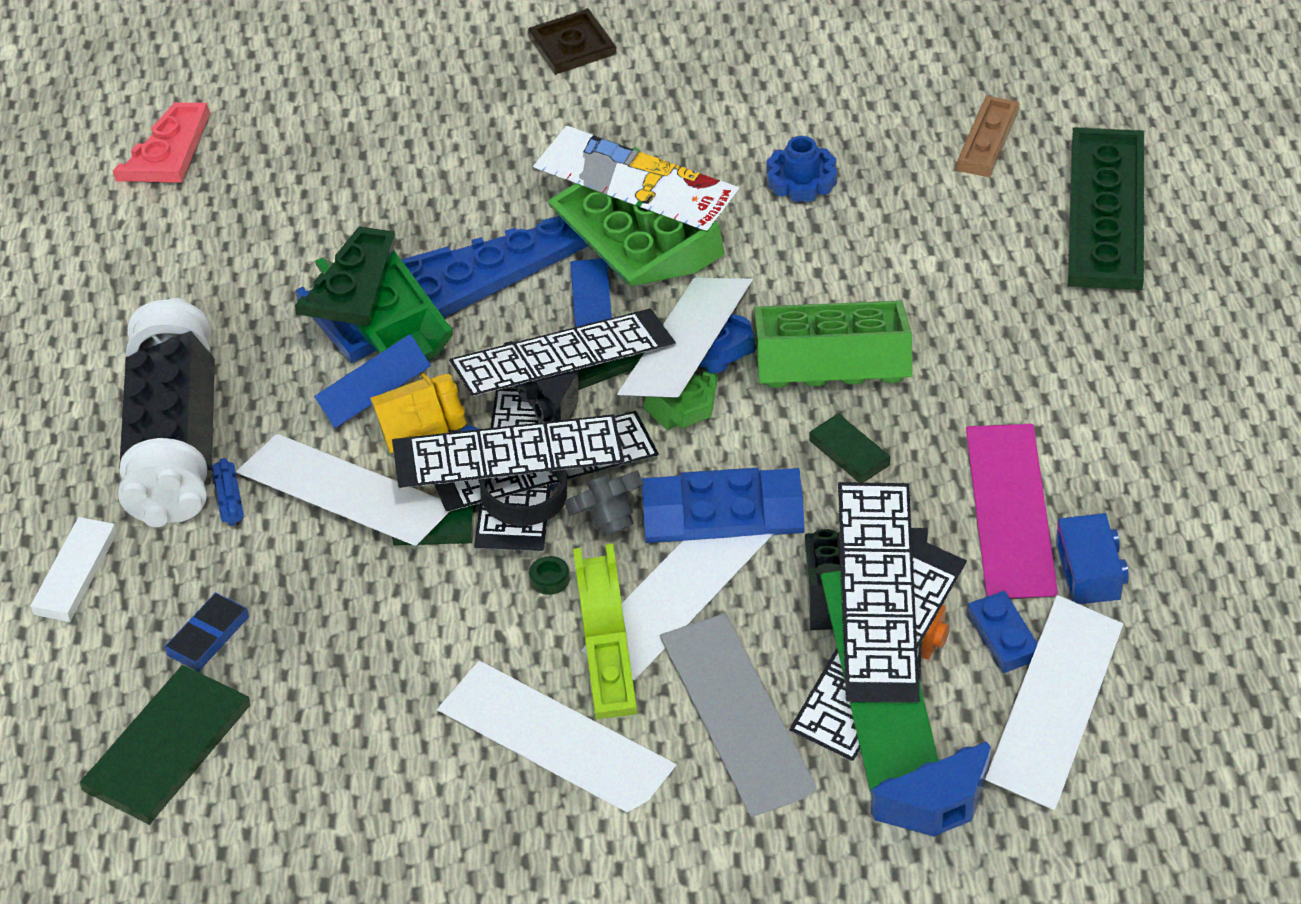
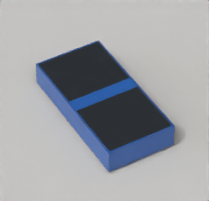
[164,592,249,672]

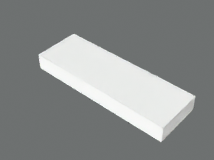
[30,517,117,622]

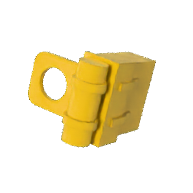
[370,372,467,453]

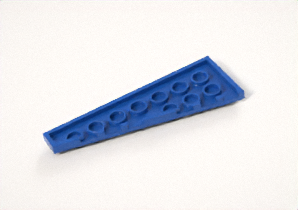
[295,216,589,363]

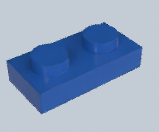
[967,590,1038,673]

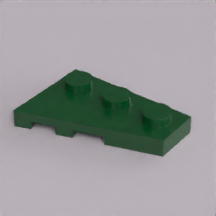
[295,226,396,326]

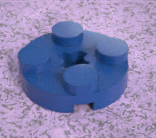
[698,314,756,373]

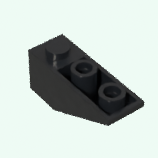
[805,529,841,630]

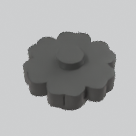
[564,470,644,536]

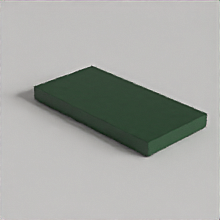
[80,664,251,825]

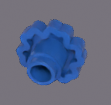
[766,136,837,202]

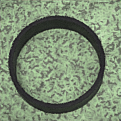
[480,469,567,526]

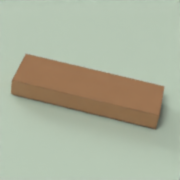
[956,96,1020,178]

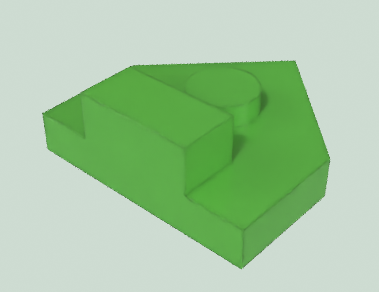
[643,371,718,430]

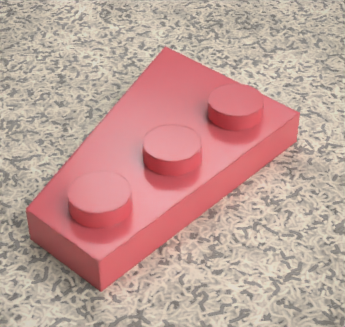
[113,102,210,183]

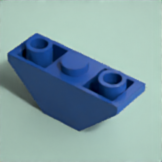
[871,741,991,837]

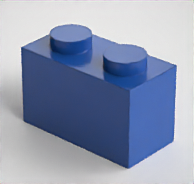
[1056,513,1129,604]

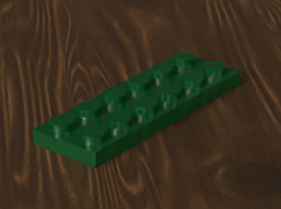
[1068,127,1144,290]

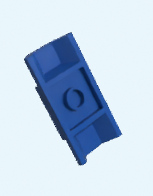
[642,467,805,543]

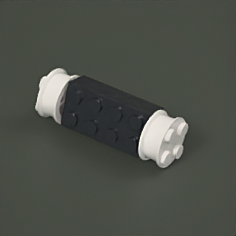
[118,298,215,527]

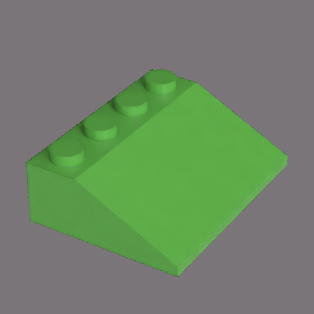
[548,146,725,287]
[754,300,912,388]

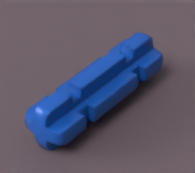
[212,458,244,526]

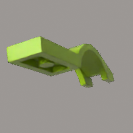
[573,543,637,719]

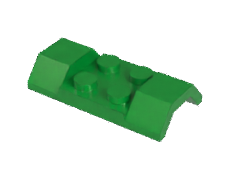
[315,249,453,360]

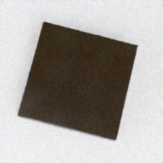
[527,8,617,75]

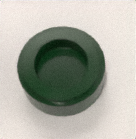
[529,556,570,595]

